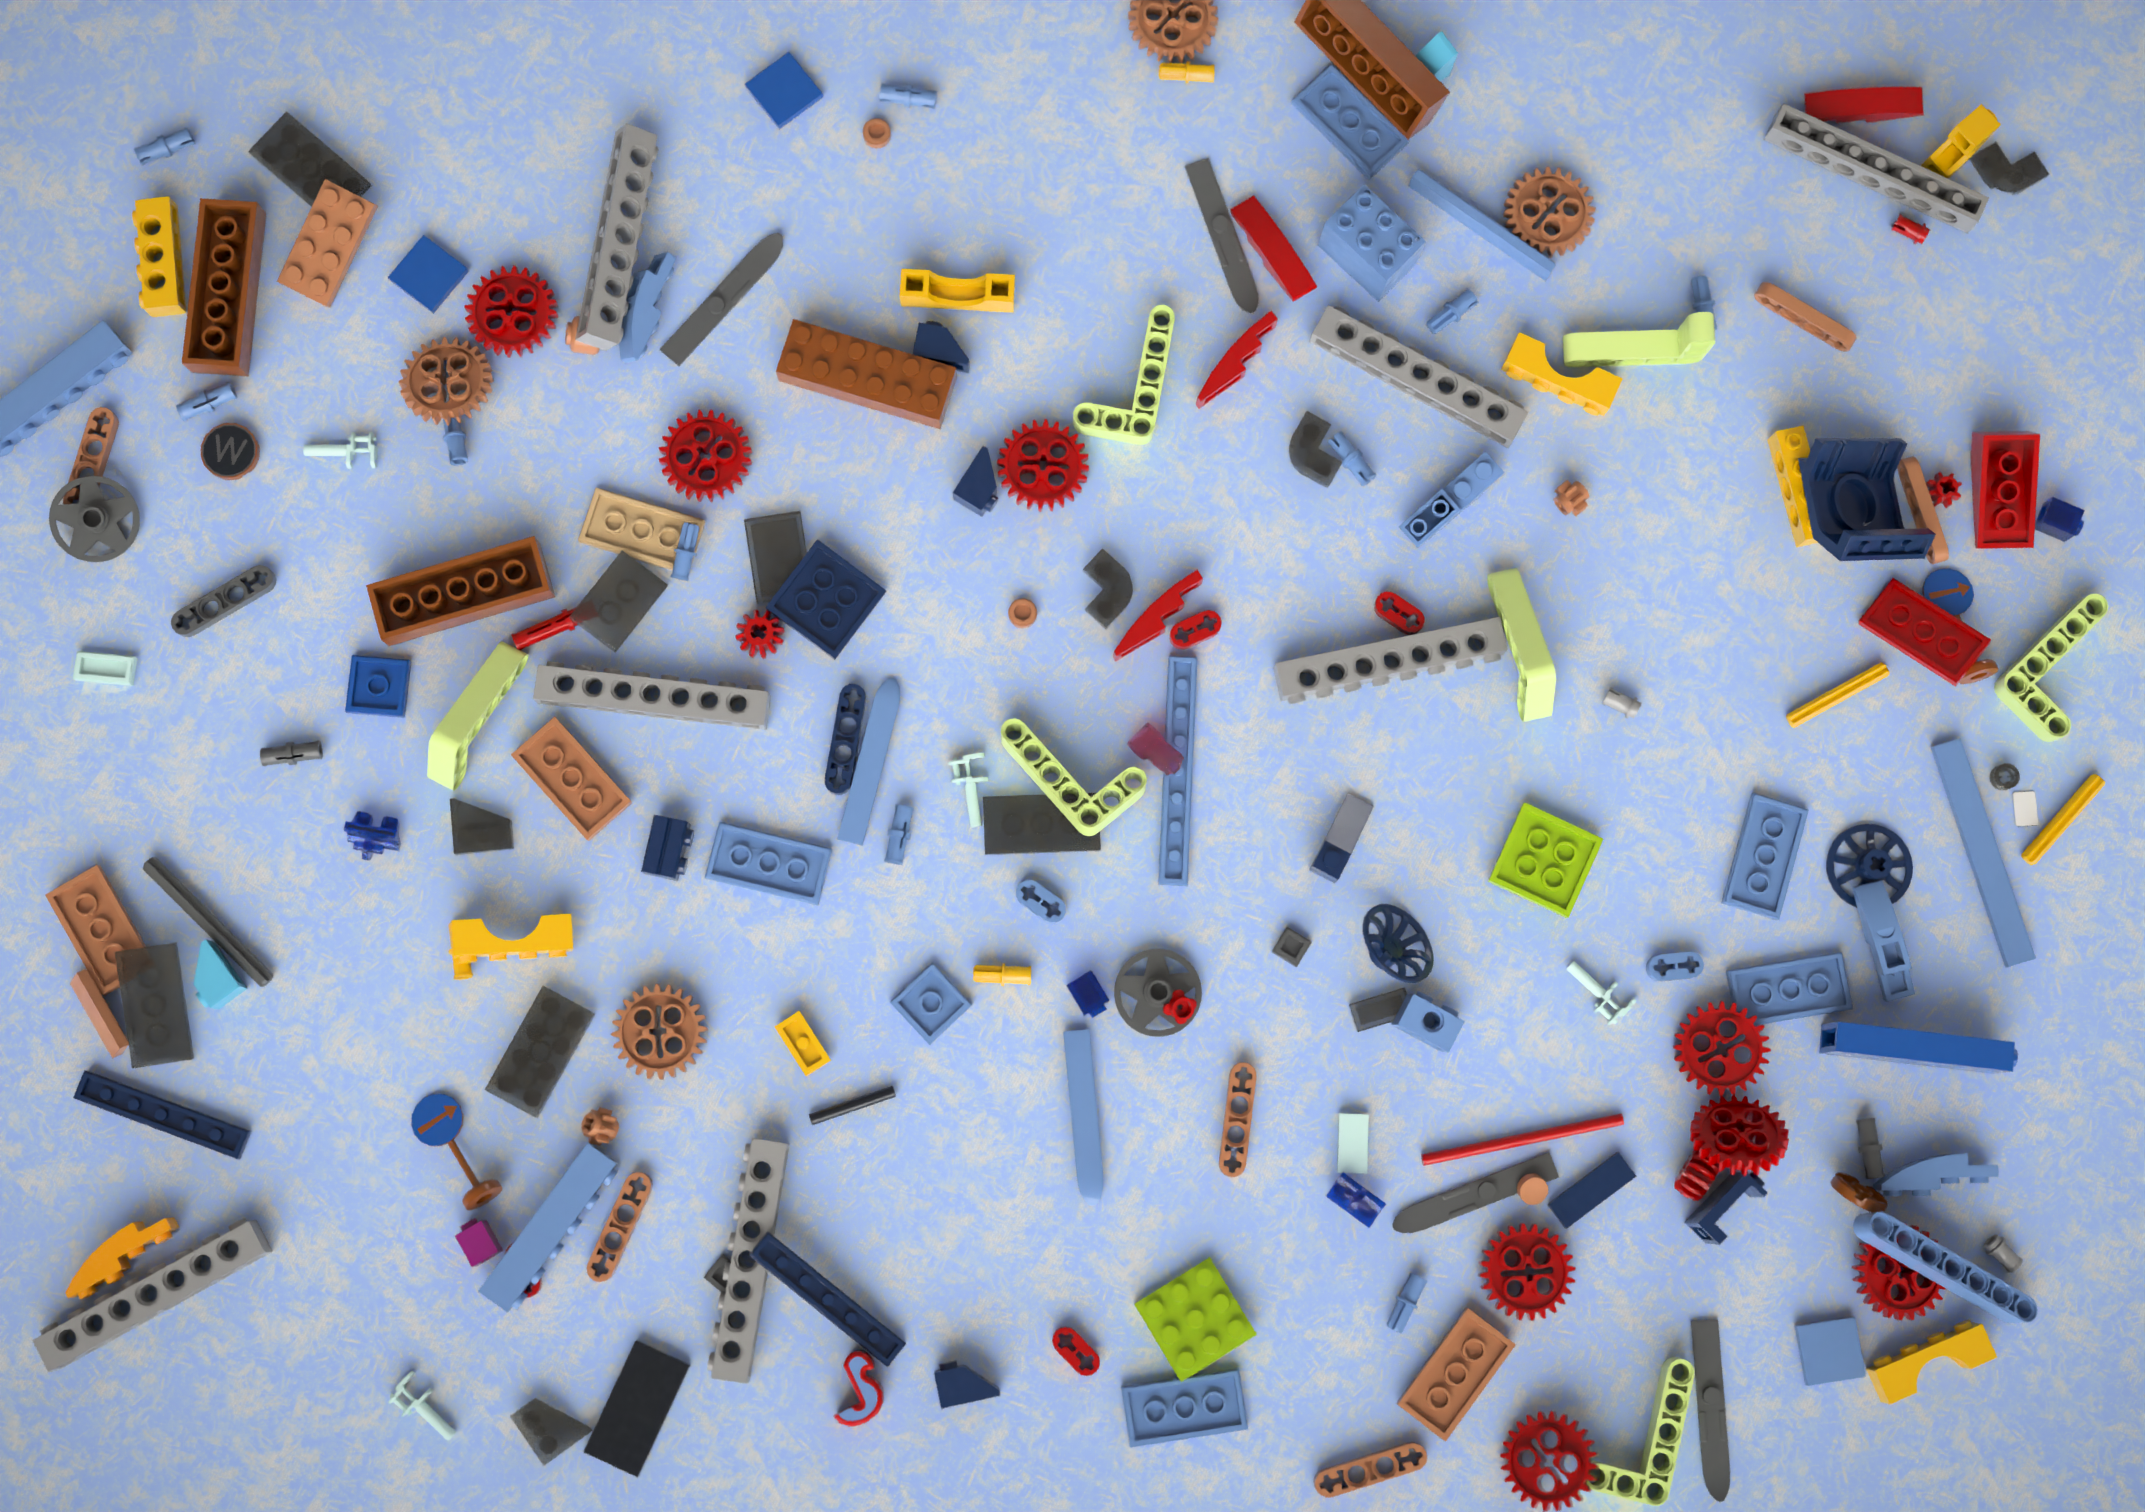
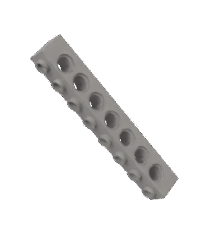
[1764,103,1989,233]
[575,124,658,351]
[1310,305,1528,448]
[1273,617,1508,704]
[533,661,771,730]
[707,1138,790,1384]
[32,1218,273,1372]

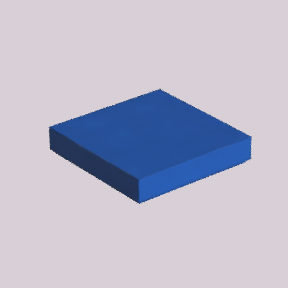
[745,52,823,129]
[388,235,469,314]
[345,655,411,718]

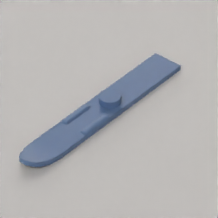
[837,678,900,846]
[1063,1029,1104,1206]

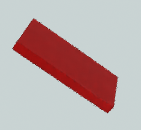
[1858,578,1991,687]

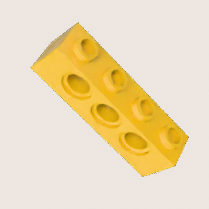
[132,196,186,317]
[1767,425,1818,548]

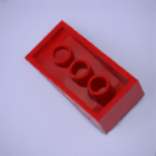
[1971,431,2040,549]

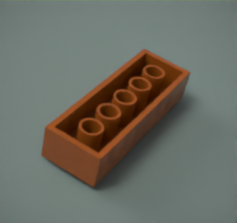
[1294,0,1450,140]
[182,198,266,376]
[776,319,957,429]
[366,536,555,646]

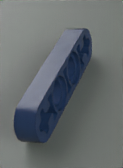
[825,684,866,795]

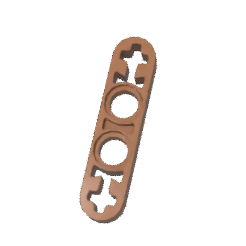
[1754,282,1857,352]
[63,407,119,504]
[1897,456,1949,564]
[1219,1062,1257,1177]
[587,1172,653,1282]
[1314,1442,1427,1498]

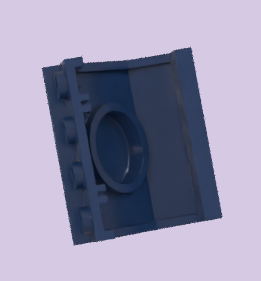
[1798,438,1936,561]

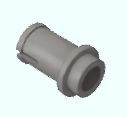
[1602,687,1642,718]
[1984,1234,2023,1273]

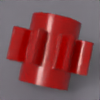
[1926,472,1962,508]

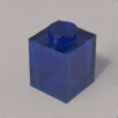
[2035,497,2085,542]
[1066,970,1110,1018]

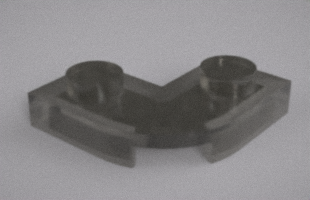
[1969,142,2050,195]
[1288,411,1343,489]
[1083,548,1133,629]

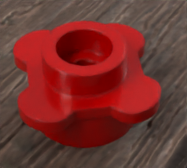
[1163,989,1197,1024]

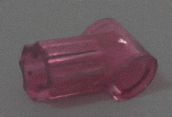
[1127,723,1184,776]

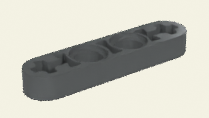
[171,565,276,637]

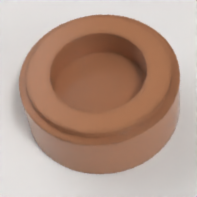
[863,118,891,148]
[1008,598,1037,628]
[1517,1173,1548,1205]

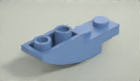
[619,252,677,363]
[1399,451,1505,548]
[1852,880,1915,1002]
[1873,1153,1999,1196]

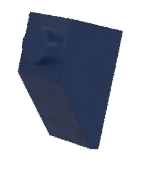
[912,321,970,373]
[952,446,999,517]
[934,1361,1000,1409]

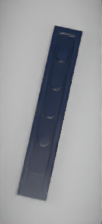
[73,1070,252,1159]
[748,1231,906,1367]

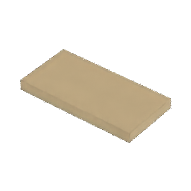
[578,487,706,571]

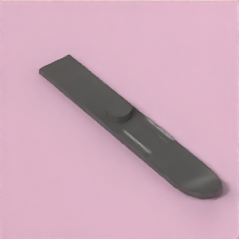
[1185,158,1258,313]
[660,233,783,366]
[1392,1152,1559,1233]
[1691,1319,1730,1502]

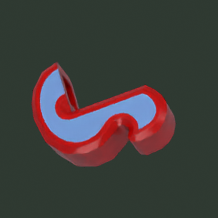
[834,1350,884,1427]

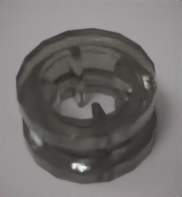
[1989,763,2020,791]

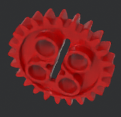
[465,265,559,358]
[659,410,752,502]
[997,419,1089,512]
[1673,1001,1771,1097]
[1690,1095,1789,1176]
[1478,1223,1576,1321]
[1852,1223,1947,1321]
[1500,1411,1600,1511]

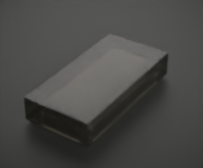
[1348,987,1407,1032]

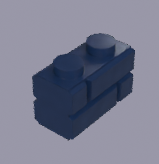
[641,815,694,881]

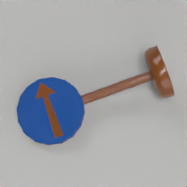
[1922,568,1999,684]
[411,1094,503,1210]

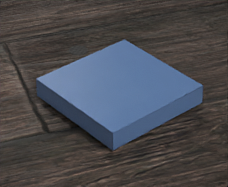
[890,962,972,1045]
[1794,1317,1866,1386]

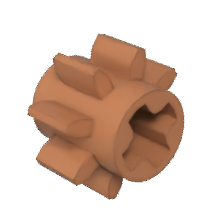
[1553,480,1589,516]
[581,1107,619,1146]

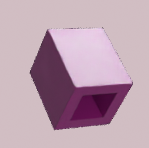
[455,1218,504,1267]

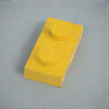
[774,1011,831,1077]

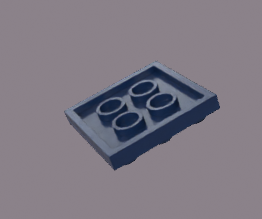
[765,539,886,660]

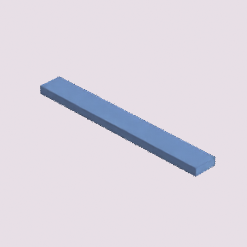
[1158,656,1198,886]
[1931,738,2036,968]

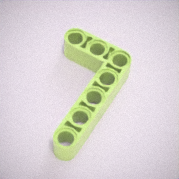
[1073,305,1175,445]
[1562,312,1716,367]
[1487,568,1556,722]
[1994,593,2108,742]
[427,641,529,791]
[1001,718,1147,836]
[1587,1357,1694,1506]

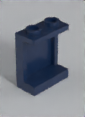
[1684,1172,1768,1245]

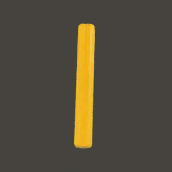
[1786,662,1890,728]
[2021,774,2105,865]

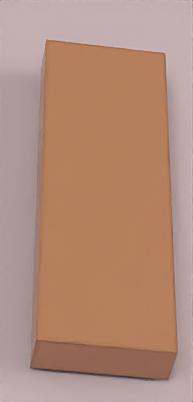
[70,969,129,1059]

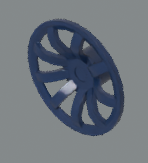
[1826,824,1913,908]
[1362,904,1434,983]

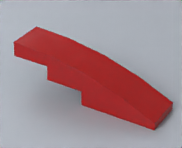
[1804,86,1924,124]
[1230,195,1317,302]
[1196,310,1278,409]
[1113,570,1203,661]

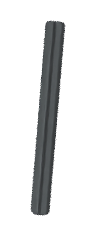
[143,857,273,987]

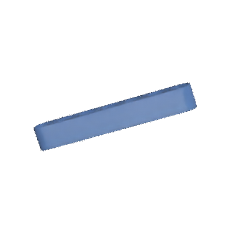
[1853,1212,2038,1323]

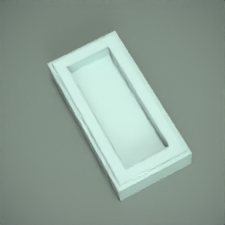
[73,651,138,686]
[1337,1113,1369,1174]

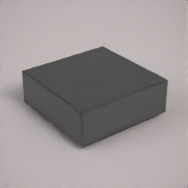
[1272,927,1312,967]
[704,1254,738,1293]

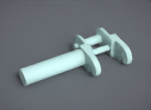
[303,432,378,468]
[948,753,989,828]
[1566,961,1637,1025]
[388,1371,456,1441]

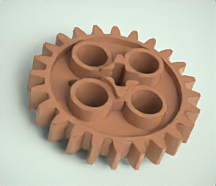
[1128,0,1218,63]
[1503,166,1596,258]
[399,337,494,425]
[611,984,708,1080]

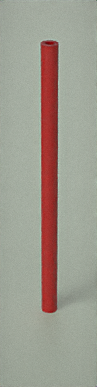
[1421,1113,1624,1166]

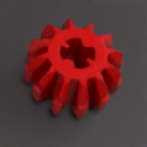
[735,609,785,659]
[1674,1150,1719,1201]

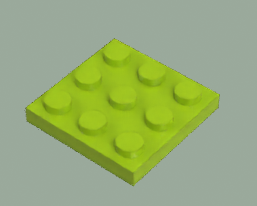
[1487,802,1603,918]
[1134,1257,1257,1382]

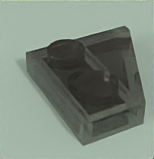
[450,798,514,855]
[510,1398,592,1466]

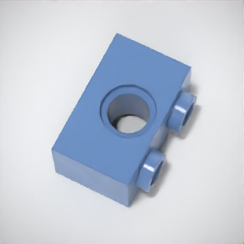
[1391,991,1465,1053]

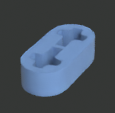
[1016,880,1066,924]
[1646,952,1704,982]

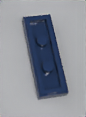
[1547,1152,1636,1229]

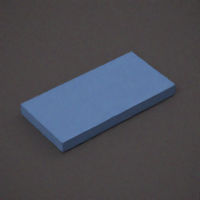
[1291,64,1410,180]
[1721,793,1809,920]
[705,822,832,906]
[1726,952,1853,1026]
[1121,1368,1248,1448]

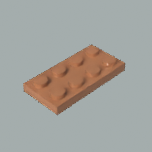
[277,179,378,308]
[511,716,632,841]
[45,865,157,996]
[1396,1307,1516,1442]

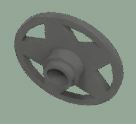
[49,476,140,562]
[1114,949,1202,1037]

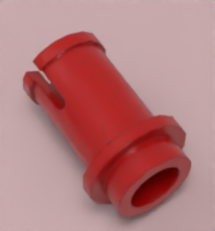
[1891,214,1930,244]

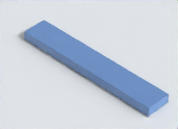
[1409,169,1556,281]

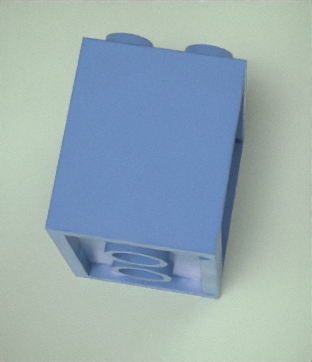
[1318,184,1426,302]

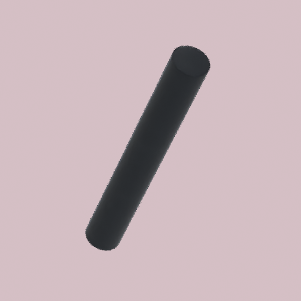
[809,1086,896,1125]

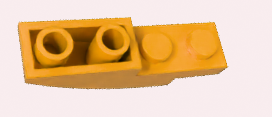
[65,1217,180,1300]

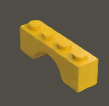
[1921,104,2001,179]
[900,268,1015,313]
[1501,332,1623,416]
[451,914,573,963]
[1866,1320,1998,1404]

